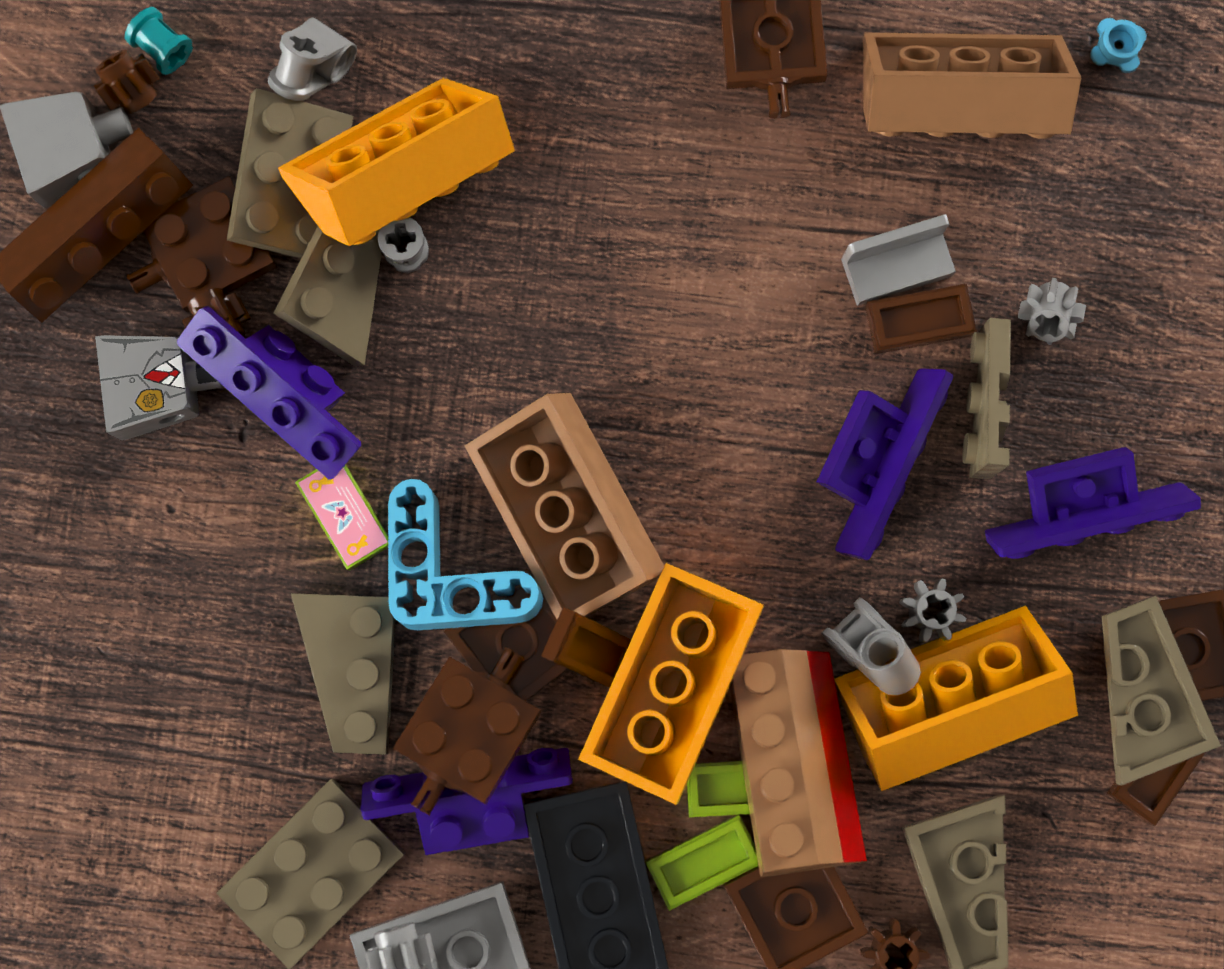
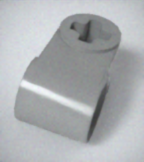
[268,17,357,101]
[821,597,921,695]

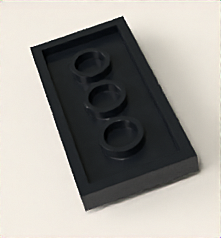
[523,781,669,969]

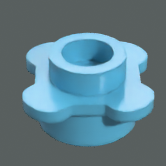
[1090,18,1146,73]

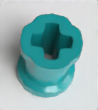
[124,7,193,75]

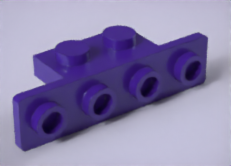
[177,306,361,480]
[816,369,953,560]
[985,447,1201,559]
[361,748,573,855]

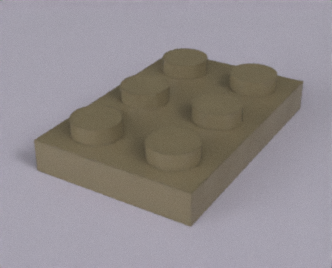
[227,88,353,258]
[216,778,406,969]

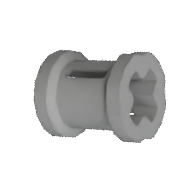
[378,217,429,273]

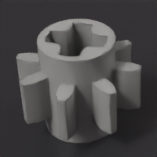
[1018,278,1086,345]
[899,578,967,642]
[365,922,436,969]

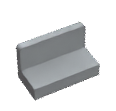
[841,214,956,306]

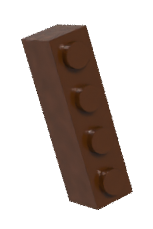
[0,127,193,323]

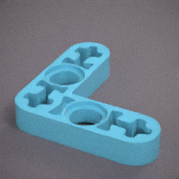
[388,479,543,630]

